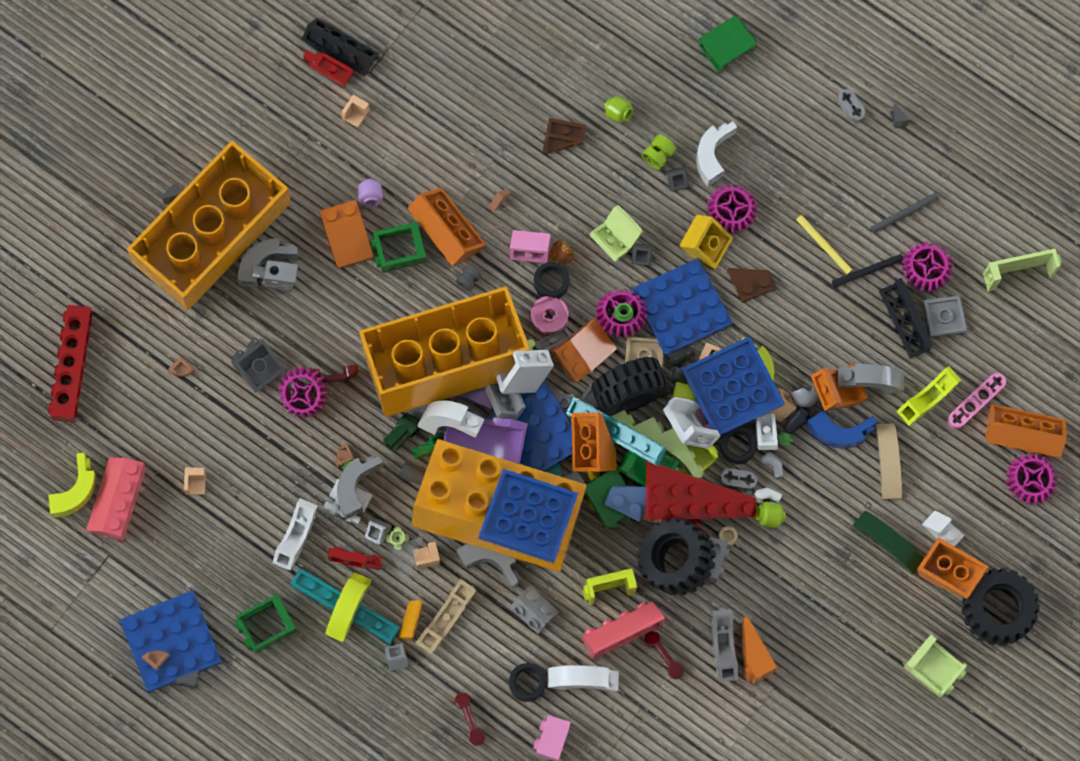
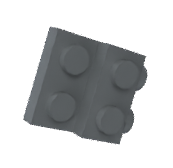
[231,338,286,393]

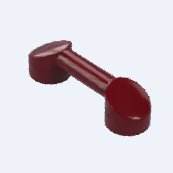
[306,365,359,383]
[644,631,683,679]
[455,693,485,746]

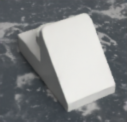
[755,413,778,450]
[922,511,965,546]

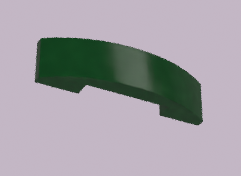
[853,511,924,575]

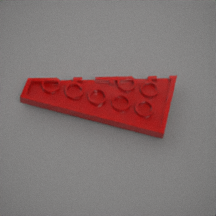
[645,461,756,520]

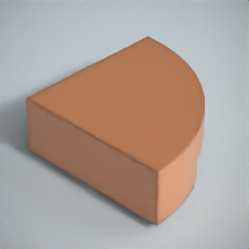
[489,189,510,211]
[168,357,195,377]
[335,442,355,468]
[141,651,170,671]

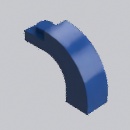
[806,411,877,449]

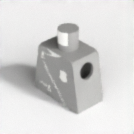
[252,260,298,292]

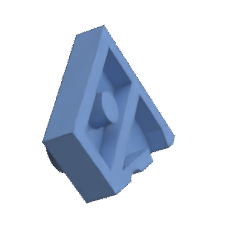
[604,486,646,521]

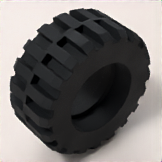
[591,357,669,416]
[637,518,716,596]
[961,568,1040,646]

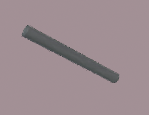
[871,192,939,233]

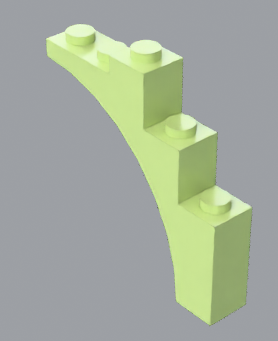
[611,410,704,479]

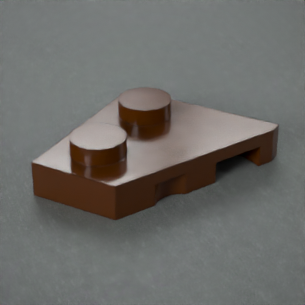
[542,118,586,154]
[727,268,777,303]

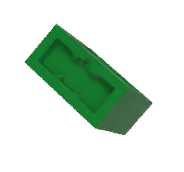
[370,222,426,273]
[234,594,297,654]

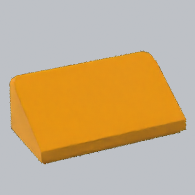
[399,600,423,642]

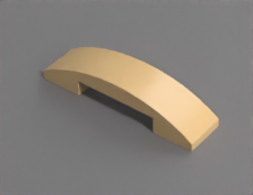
[875,423,902,500]
[415,579,477,655]

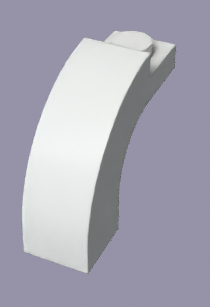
[696,121,737,187]
[417,400,485,438]
[272,498,317,570]
[548,666,619,692]

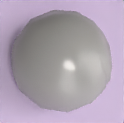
[790,386,819,408]

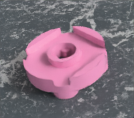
[531,296,569,335]

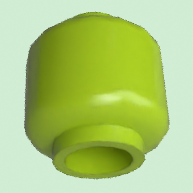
[604,96,633,123]
[756,502,786,528]

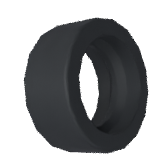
[534,262,570,299]
[720,426,757,464]
[509,663,546,702]

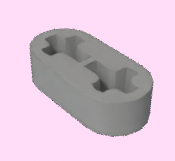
[837,89,865,123]
[720,468,757,491]

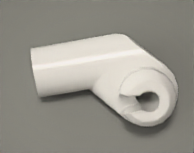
[754,488,782,504]

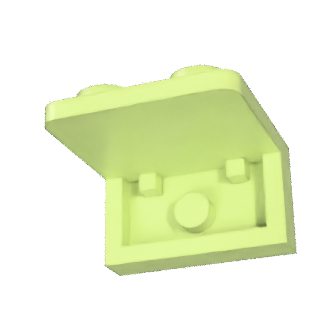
[589,205,642,262]

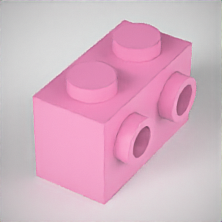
[510,230,551,263]
[533,715,571,761]

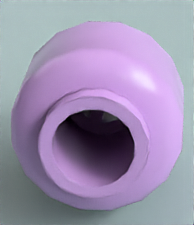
[357,179,383,208]

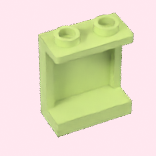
[904,635,967,697]

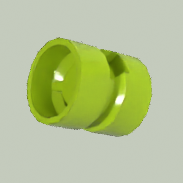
[641,134,677,170]

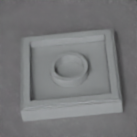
[922,295,967,338]

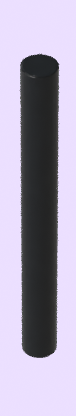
[831,254,903,287]

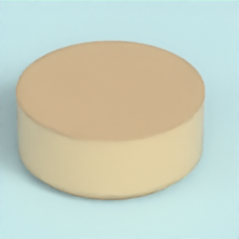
[718,526,738,547]

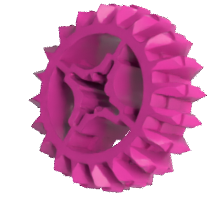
[706,183,758,234]
[902,241,953,292]
[596,288,647,339]
[278,366,330,418]
[1006,453,1058,505]

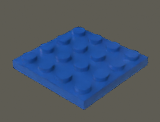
[630,258,733,357]
[681,336,785,436]
[486,381,572,472]
[478,469,578,564]
[120,590,222,693]

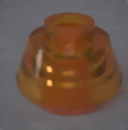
[550,239,574,264]

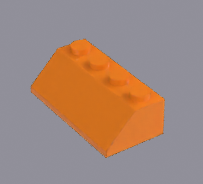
[408,188,486,266]
[985,404,1067,458]

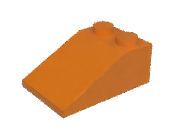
[319,199,374,269]
[550,318,617,382]
[571,412,617,471]
[917,537,989,599]
[740,616,777,685]

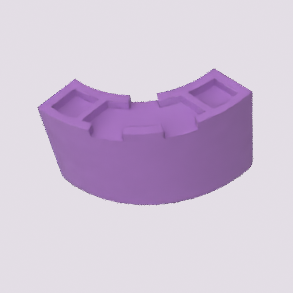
[444,414,528,464]

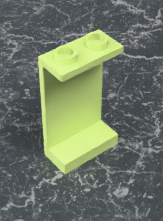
[983,249,1062,292]

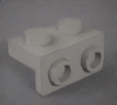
[485,384,525,420]
[709,537,730,583]
[510,585,559,633]

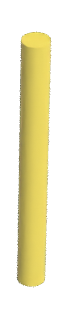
[796,215,853,274]

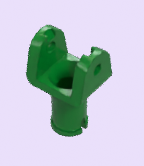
[412,432,444,460]

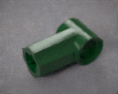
[383,413,420,452]

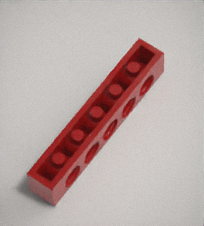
[48,305,93,423]

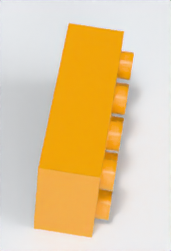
[127,140,291,311]
[359,286,530,417]
[411,439,587,572]

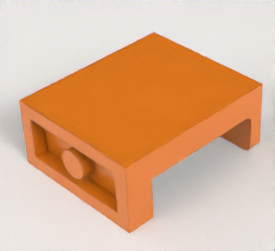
[811,364,868,411]

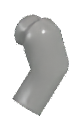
[762,453,784,479]

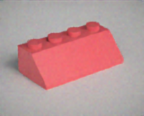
[86,457,146,541]
[582,601,665,660]

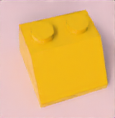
[679,215,733,269]

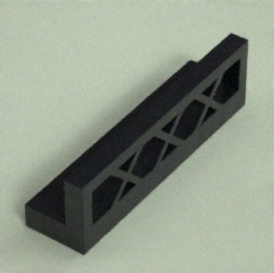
[302,18,380,76]
[879,278,933,359]

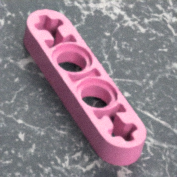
[947,373,1006,429]

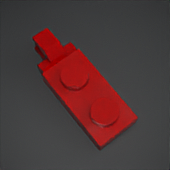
[303,50,354,88]
[328,547,383,570]

